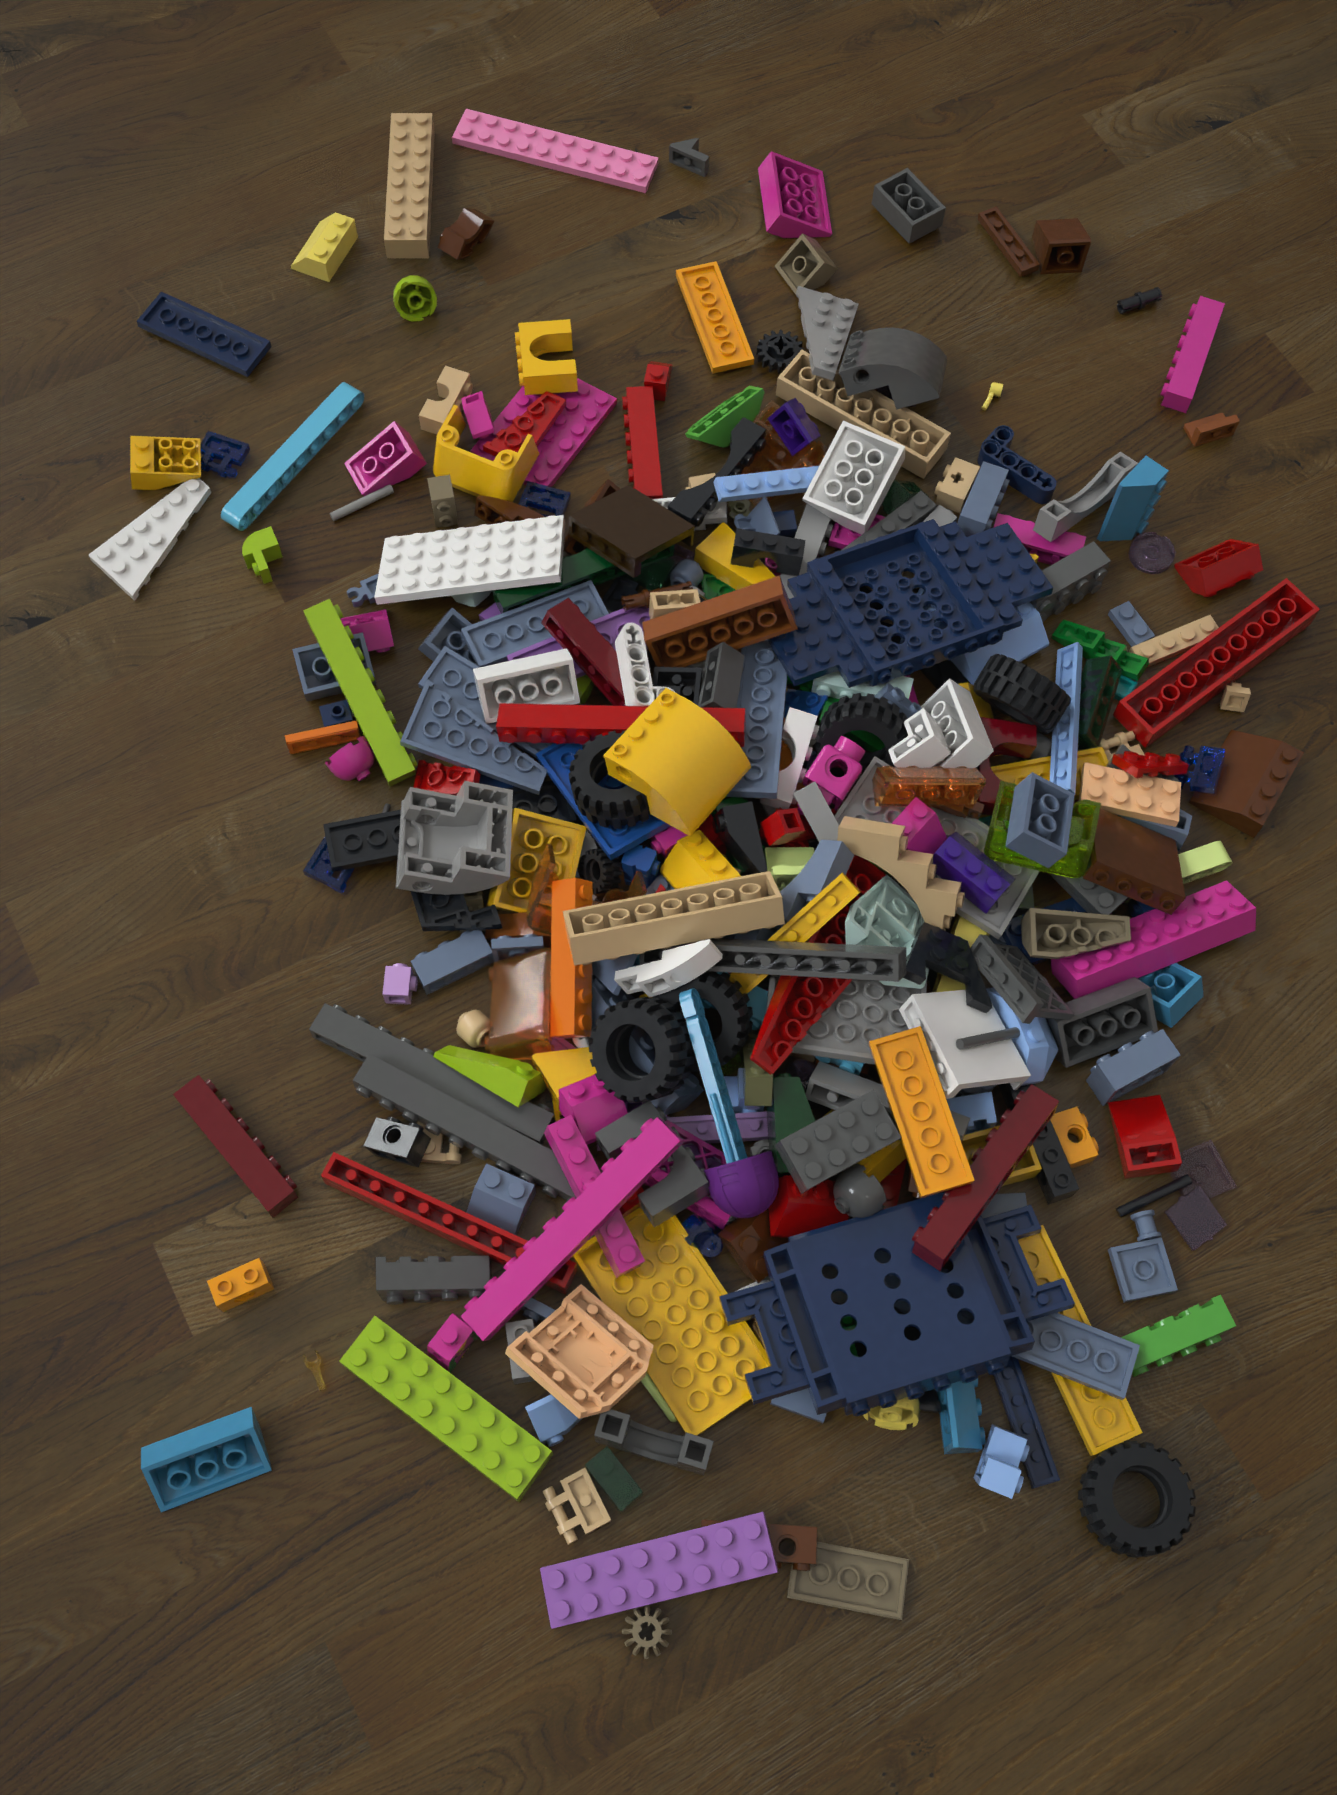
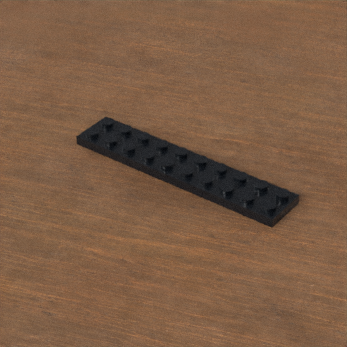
[323,781,577,872]

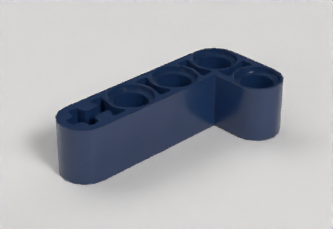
[977,425,1056,504]

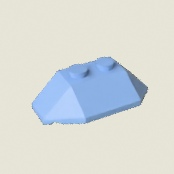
[986,988,1059,1086]

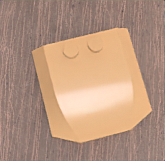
[505,1284,654,1419]

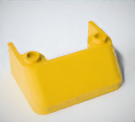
[433,405,539,502]

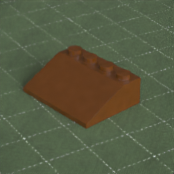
[1189,730,1304,838]

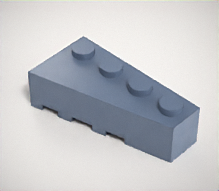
[957,461,1010,537]

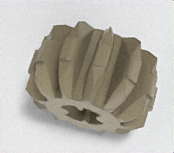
[622,1605,672,1659]

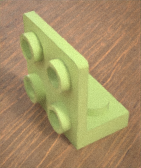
[764,847,815,891]

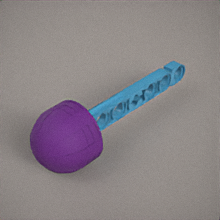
[679,988,779,1218]

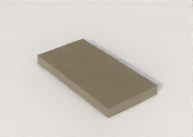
[786,1542,909,1621]

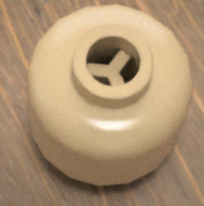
[456,1010,495,1048]

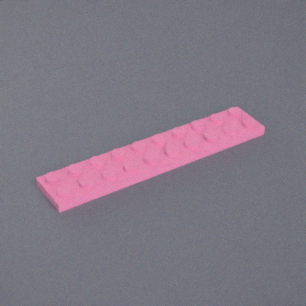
[452,109,658,193]

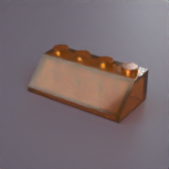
[872,766,986,807]

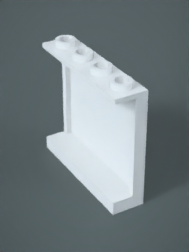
[899,990,1031,1099]

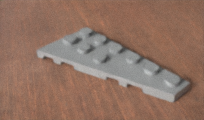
[796,286,859,380]

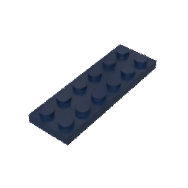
[137,292,272,377]

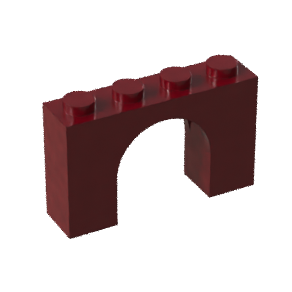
[969,717,1037,819]

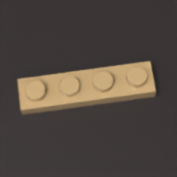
[1129,615,1219,667]

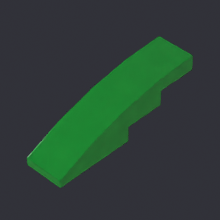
[1052,619,1149,681]

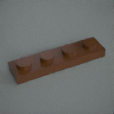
[978,206,1040,277]

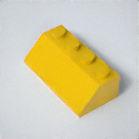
[660,830,741,889]

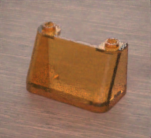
[485,948,555,1060]

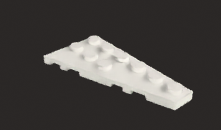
[89,478,211,601]

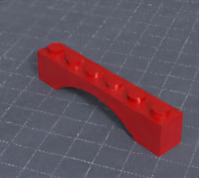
[760,807,840,846]

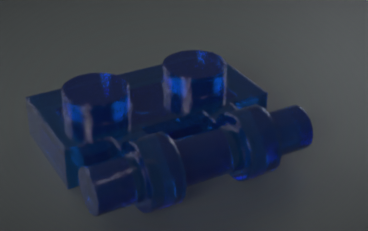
[201,431,250,478]
[1174,745,1226,794]

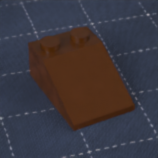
[717,1209,788,1284]

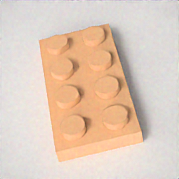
[1078,762,1181,827]

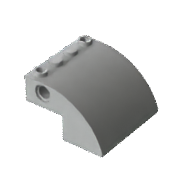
[396,781,513,895]

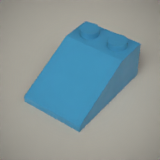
[1137,963,1204,1028]

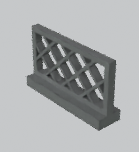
[971,934,1074,1024]

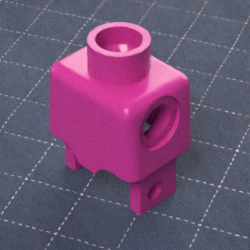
[797,736,866,811]

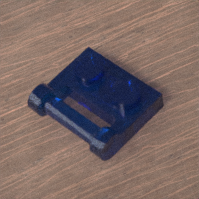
[518,481,571,517]
[303,836,355,893]

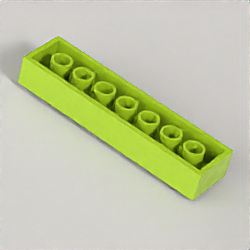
[339,1316,553,1502]

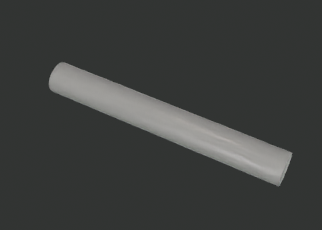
[329,484,394,521]

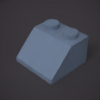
[466,1164,536,1235]

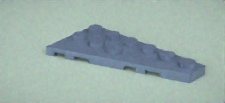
[400,679,547,795]

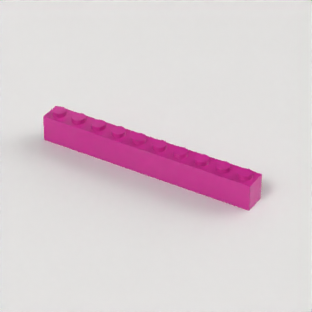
[461,1117,684,1341]

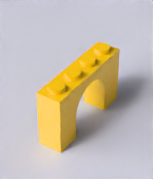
[515,319,578,395]

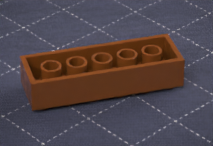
[642,575,797,667]

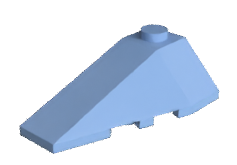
[525,1394,582,1447]

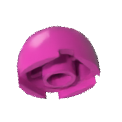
[325,736,375,781]

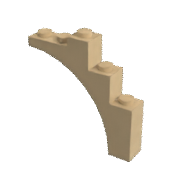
[837,816,965,931]

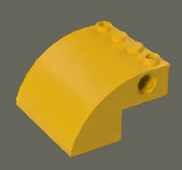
[603,688,751,837]

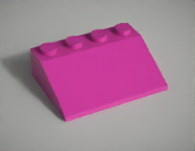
[758,151,832,238]

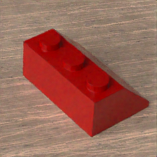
[1174,539,1263,597]
[768,1175,849,1238]

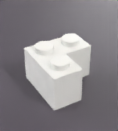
[888,708,951,782]

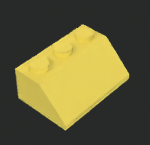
[291,212,358,282]

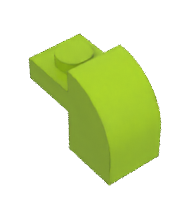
[242,526,283,584]

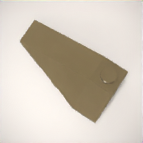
[1021,908,1131,959]

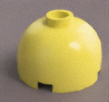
[863,1397,920,1430]

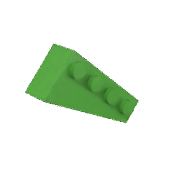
[1121,1294,1236,1377]

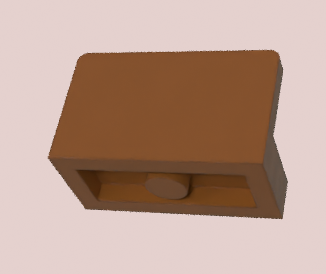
[1183,413,1240,447]

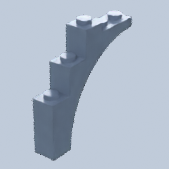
[722,840,854,941]

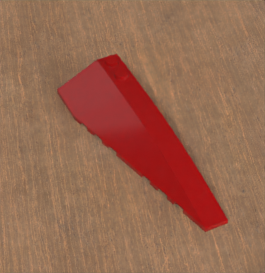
[750,855,909,1075]

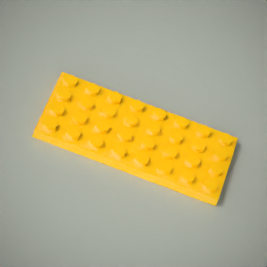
[572,1207,770,1436]

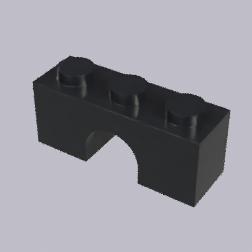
[730,528,806,576]

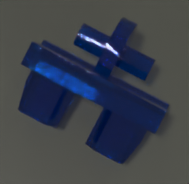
[682,1214,723,1258]

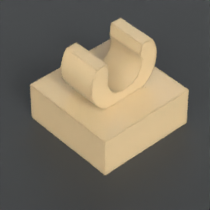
[1220,682,1251,712]

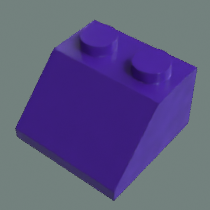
[767,398,821,456]

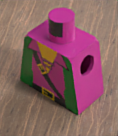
[427,1313,478,1373]

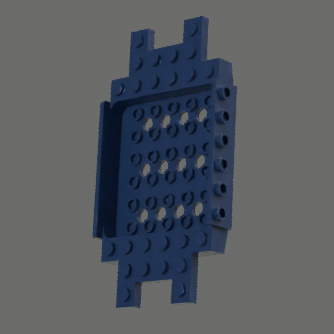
[719,1192,1075,1416]

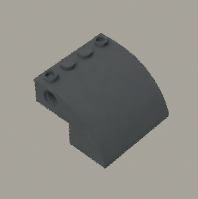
[839,327,948,410]

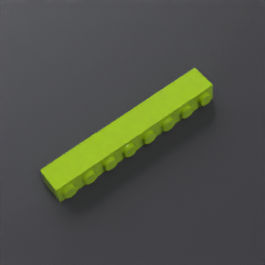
[303,599,418,786]

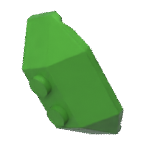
[685,385,764,448]

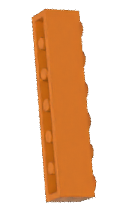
[550,878,593,1039]

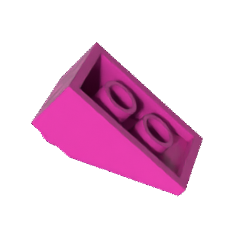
[344,421,427,496]

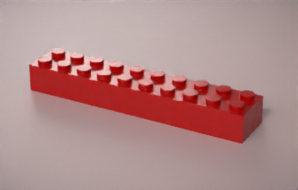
[1113,578,1320,748]

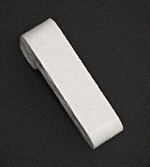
[615,622,676,706]

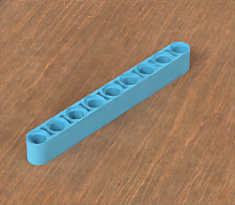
[221,382,364,531]

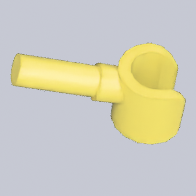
[982,382,1003,410]

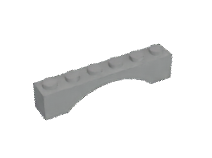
[1033,452,1138,542]

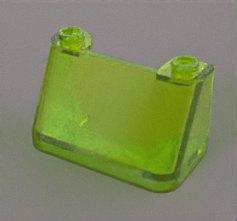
[984,781,1101,878]

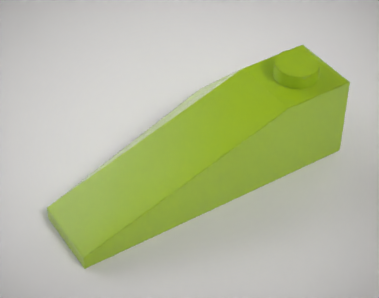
[433,1045,546,1108]

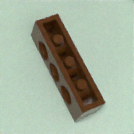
[701,1520,818,1571]

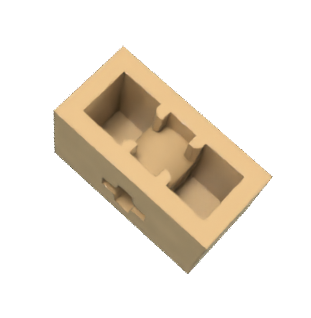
[934,457,980,513]
[649,589,700,619]

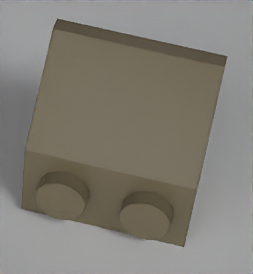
[775,233,838,294]

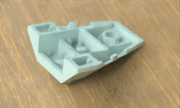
[845,875,929,989]

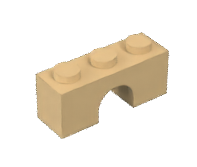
[419,366,473,434]

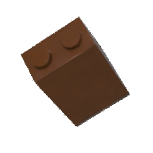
[1032,218,1091,274]

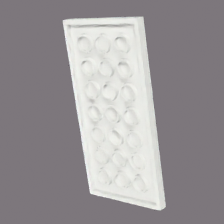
[374,515,565,605]

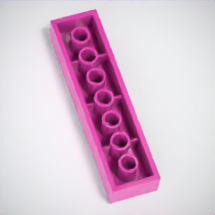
[1051,880,1256,999]

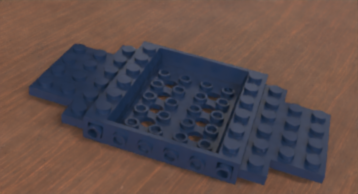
[767,519,1053,688]

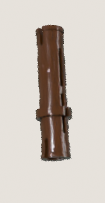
[621,581,693,612]

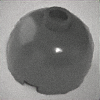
[833,1163,887,1218]

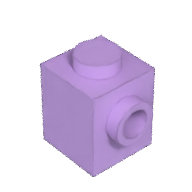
[382,963,418,1004]

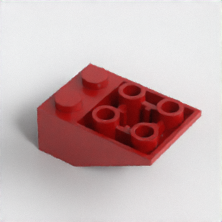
[1108,1095,1182,1179]

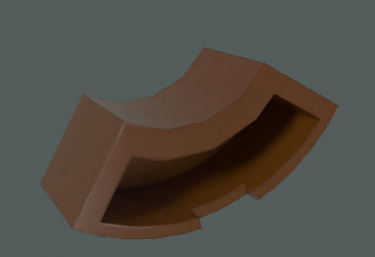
[438,208,494,260]

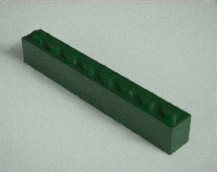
[492,544,675,614]

